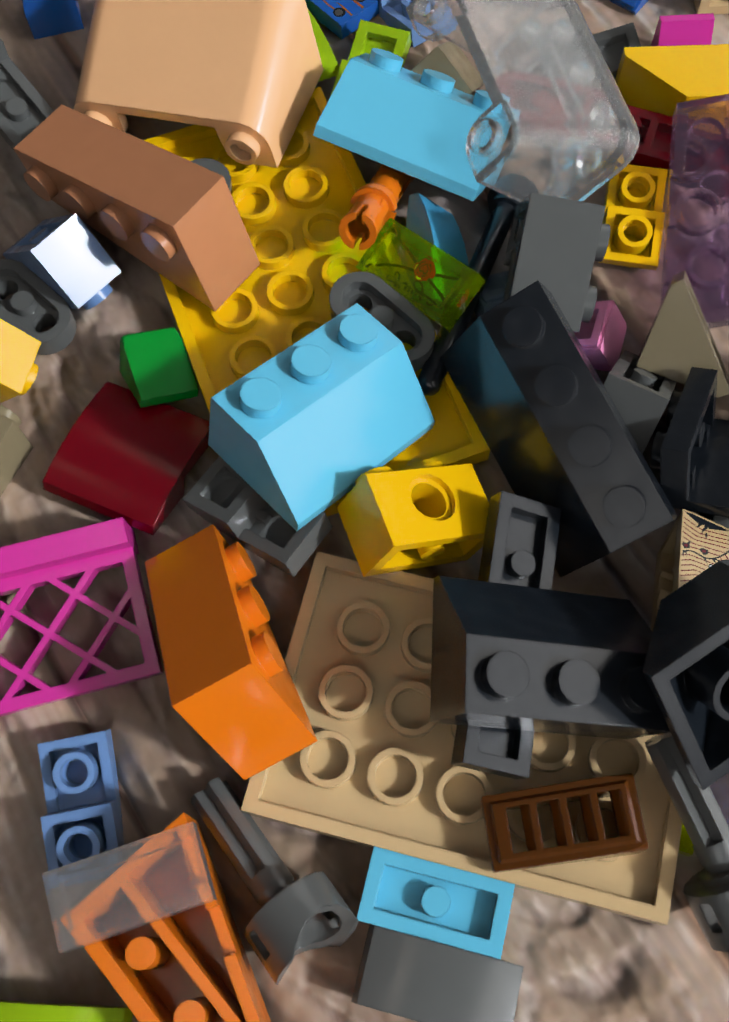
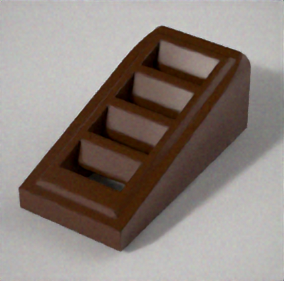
[481,773,648,873]

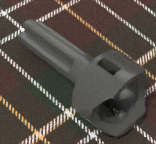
[645,732,729,952]
[191,777,359,985]

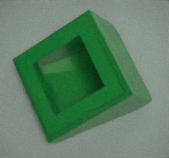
[119,327,199,407]

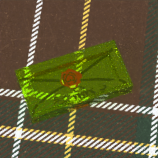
[356,218,485,331]

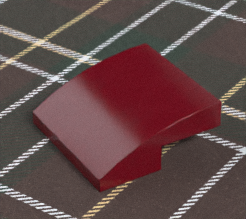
[42,381,209,535]

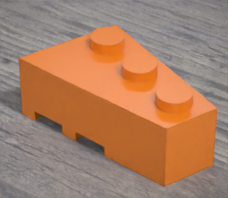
[145,524,318,780]
[63,812,271,1022]

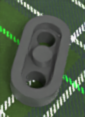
[0,259,77,355]
[329,271,435,372]

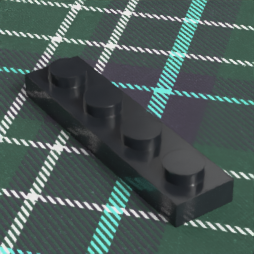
[451,490,561,779]

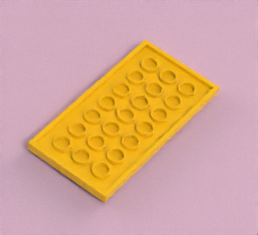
[144,87,490,517]

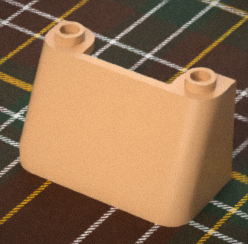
[74,0,323,168]

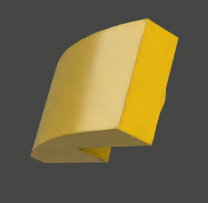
[599,162,668,271]

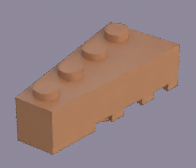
[13,104,260,311]

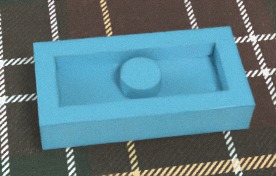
[357,846,515,960]

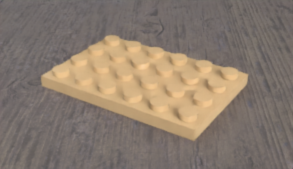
[241,552,683,926]

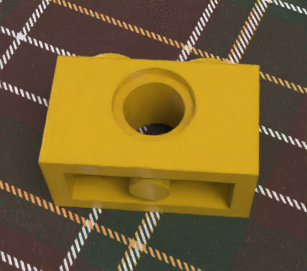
[337,461,489,577]

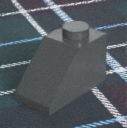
[604,350,676,454]

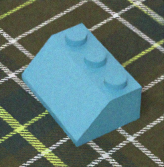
[313,48,519,201]
[208,303,435,531]

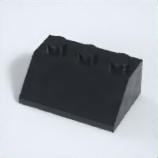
[430,576,670,739]

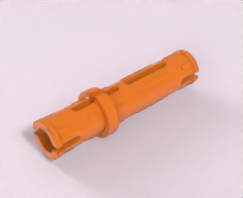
[338,164,415,250]

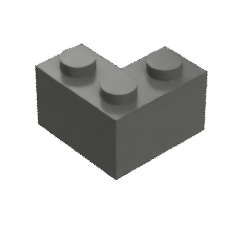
[503,192,610,333]

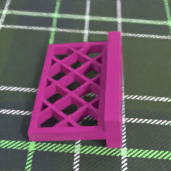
[0,517,163,717]

